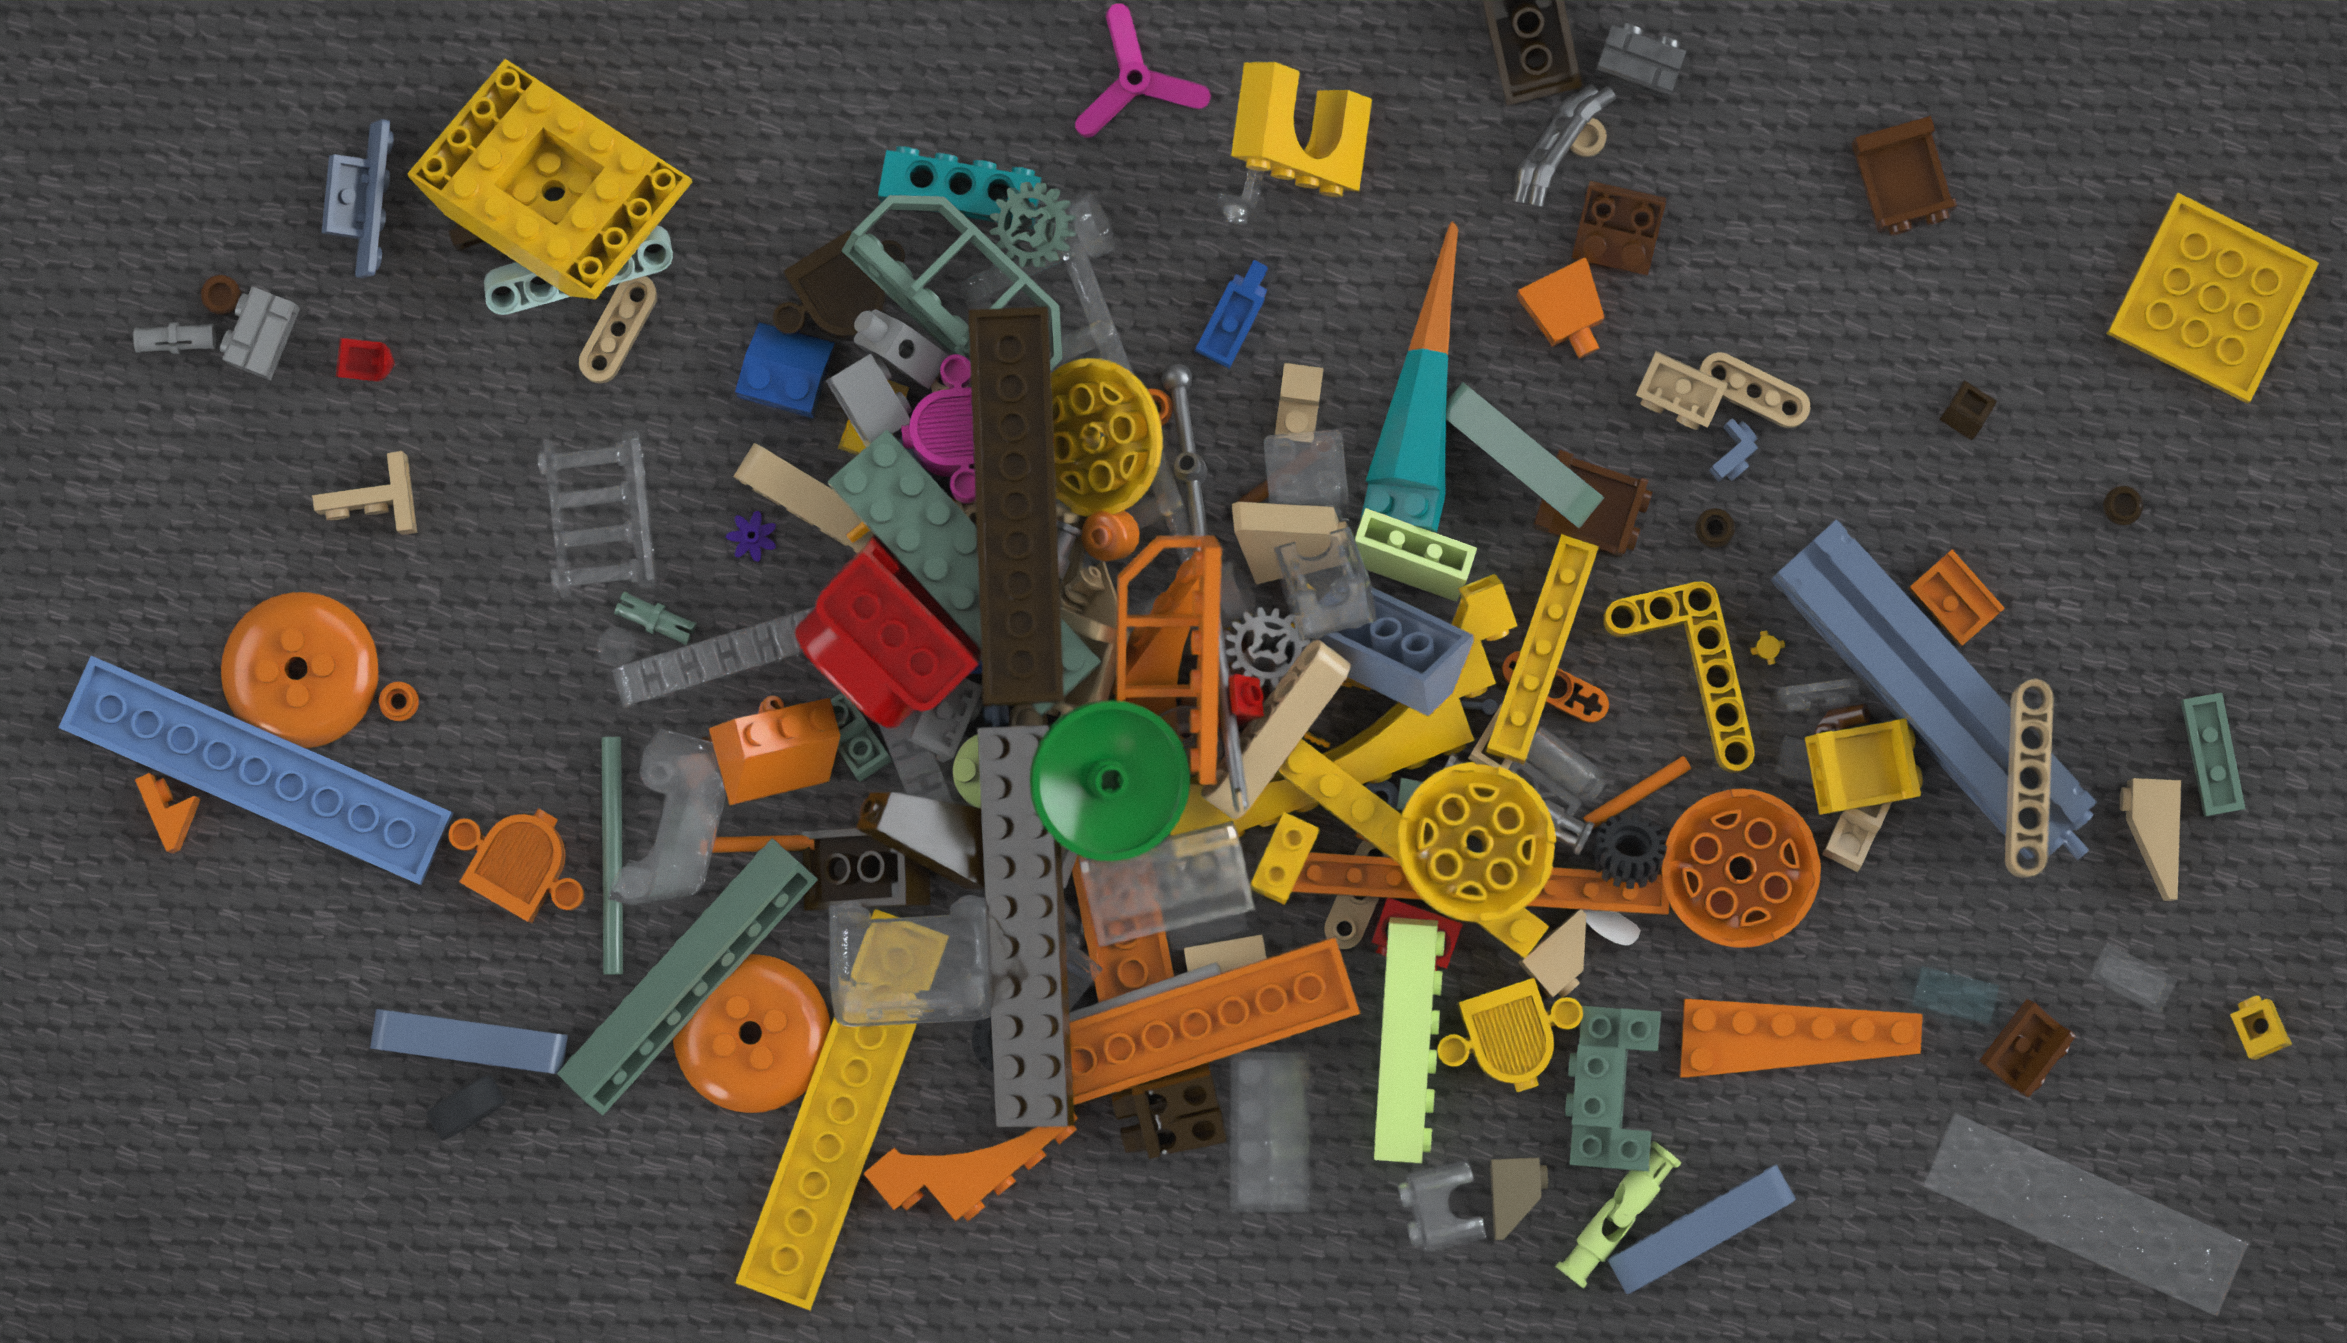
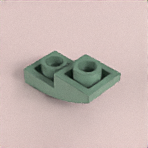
[831,692,892,782]

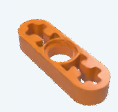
[1502,651,1609,723]

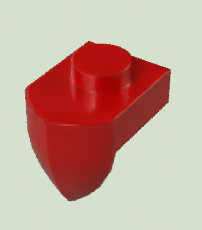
[336,338,395,382]

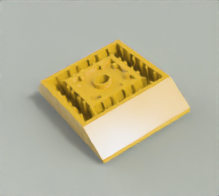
[407,59,692,299]

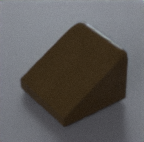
[1939,380,1997,440]

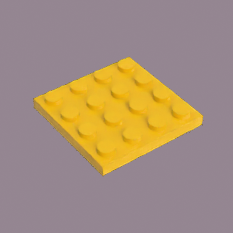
[2106,193,2319,404]

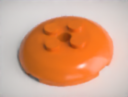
[221,592,379,749]
[1661,789,1821,948]
[673,954,831,1113]

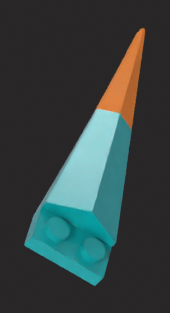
[1360,221,1458,532]

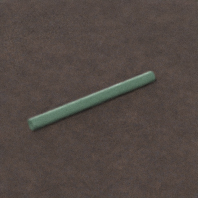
[602,737,623,975]

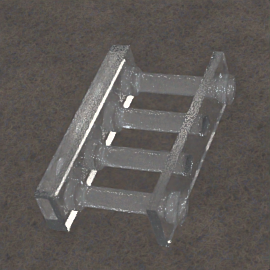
[538,430,658,601]

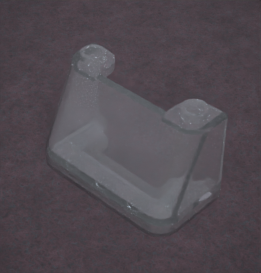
[609,729,726,905]
[829,895,994,1027]

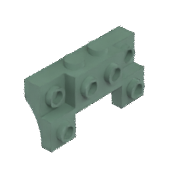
[1565,1006,1662,1171]

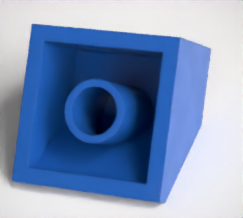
[735,322,835,418]

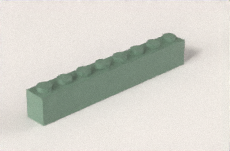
[557,838,818,1115]

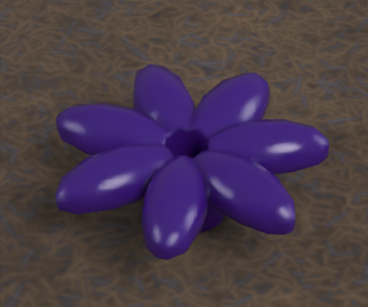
[726,511,776,562]

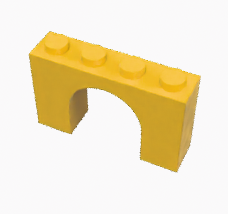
[1231,62,1372,197]

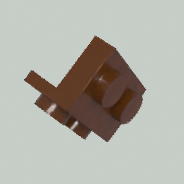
[1979,999,2076,1097]

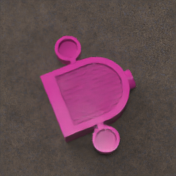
[901,354,976,503]

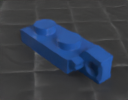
[1195,260,1268,370]

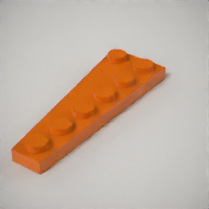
[1679,999,1923,1078]

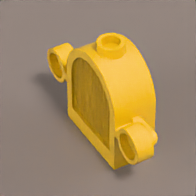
[1437,978,1583,1092]

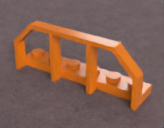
[1115,536,1221,784]

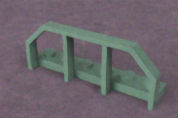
[841,195,1062,371]

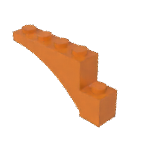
[1111,555,1200,744]
[863,1113,1078,1222]

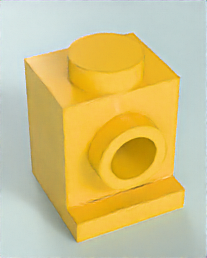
[2230,995,2292,1060]

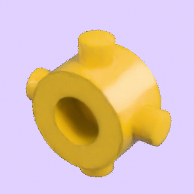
[1750,631,1785,665]

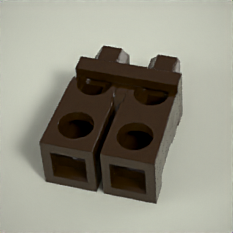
[1112,1062,1227,1159]

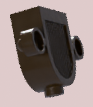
[773,230,906,341]

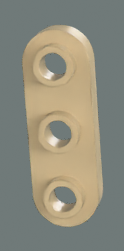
[579,276,657,383]
[1699,353,1810,428]
[1324,841,1390,949]

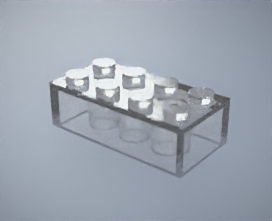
[1078,821,1255,947]

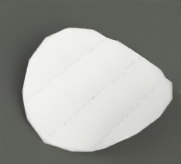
[1583,910,1641,945]

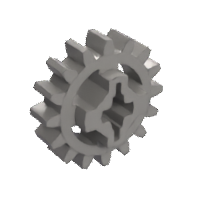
[1225,607,1310,693]

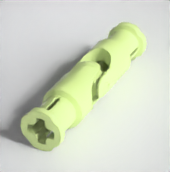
[1555,1141,1681,1289]

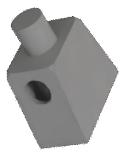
[854,309,949,389]

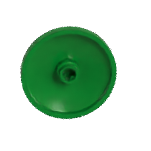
[1029,700,1190,861]

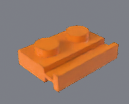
[1908,550,2005,647]

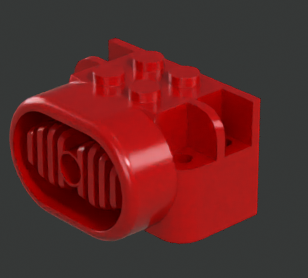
[795,535,982,729]

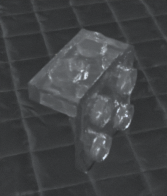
[1264,430,1349,522]

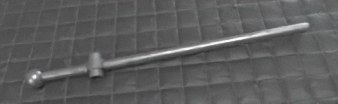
[1162,364,1249,812]

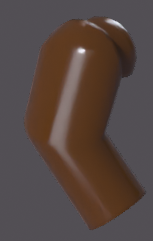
[1815,703,1870,734]

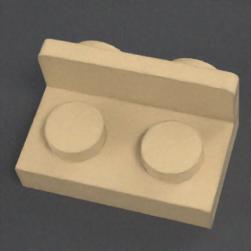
[1636,351,1728,430]

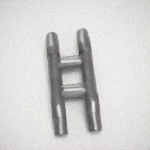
[1512,84,1616,207]

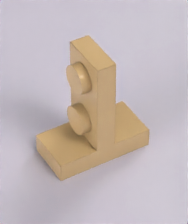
[312,451,417,535]

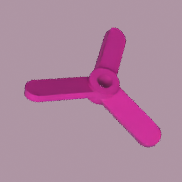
[1075,3,1211,138]

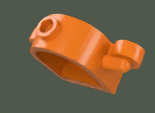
[449,808,585,923]

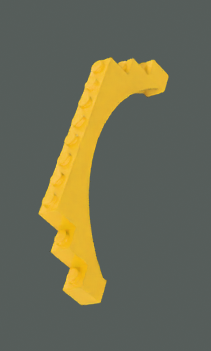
[1169,574,1517,855]

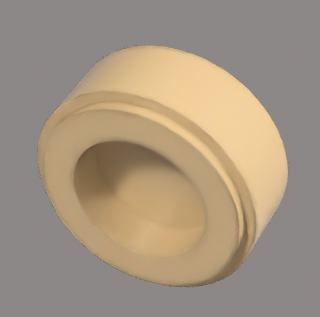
[1570,118,1606,157]

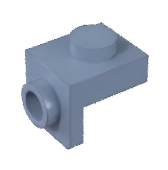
[1709,418,1758,482]

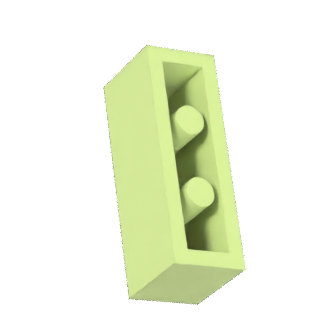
[1346,508,1477,602]

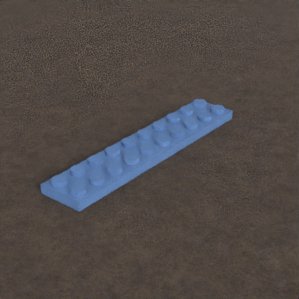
[58,656,453,885]

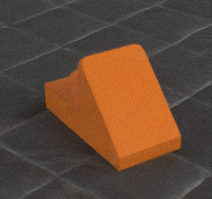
[135,773,201,853]

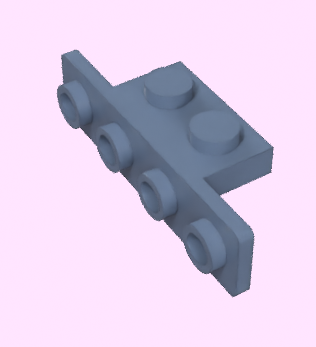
[321,119,393,278]

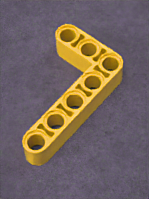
[1603,581,1755,773]

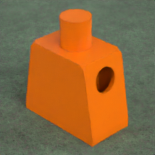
[1516,257,1604,359]

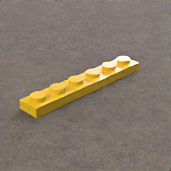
[1486,534,1599,765]

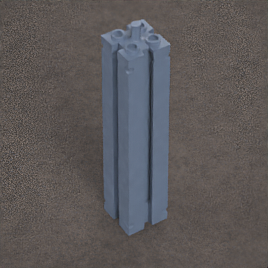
[1770,519,2097,860]

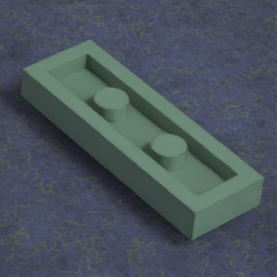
[2181,692,2245,817]

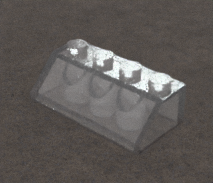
[1230,1052,1310,1212]

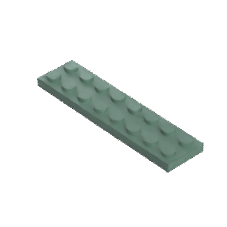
[828,429,1101,717]

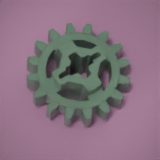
[990,182,1076,268]

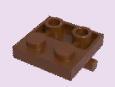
[1571,181,1666,275]

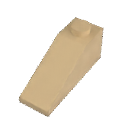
[2120,778,2181,901]

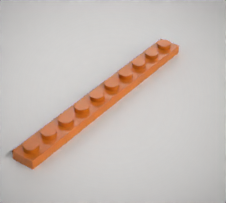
[1291,853,1669,915]

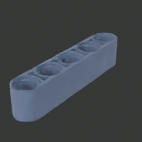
[370,1009,568,1074]
[1607,1164,1796,1294]

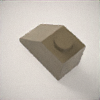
[1490,1158,1548,1240]

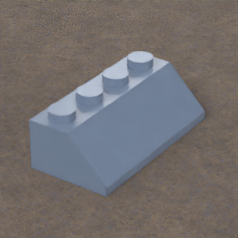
[1299,576,1474,716]

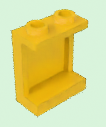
[1804,718,1923,815]
[1249,812,1319,905]

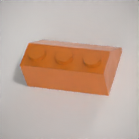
[709,698,841,805]

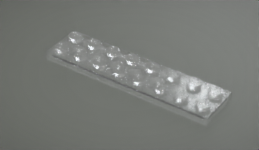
[1922,1113,2248,1316]

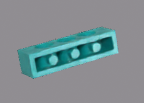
[878,146,1042,229]

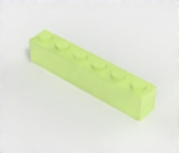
[1374,917,1445,1163]

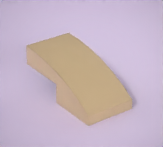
[1822,802,1892,872]

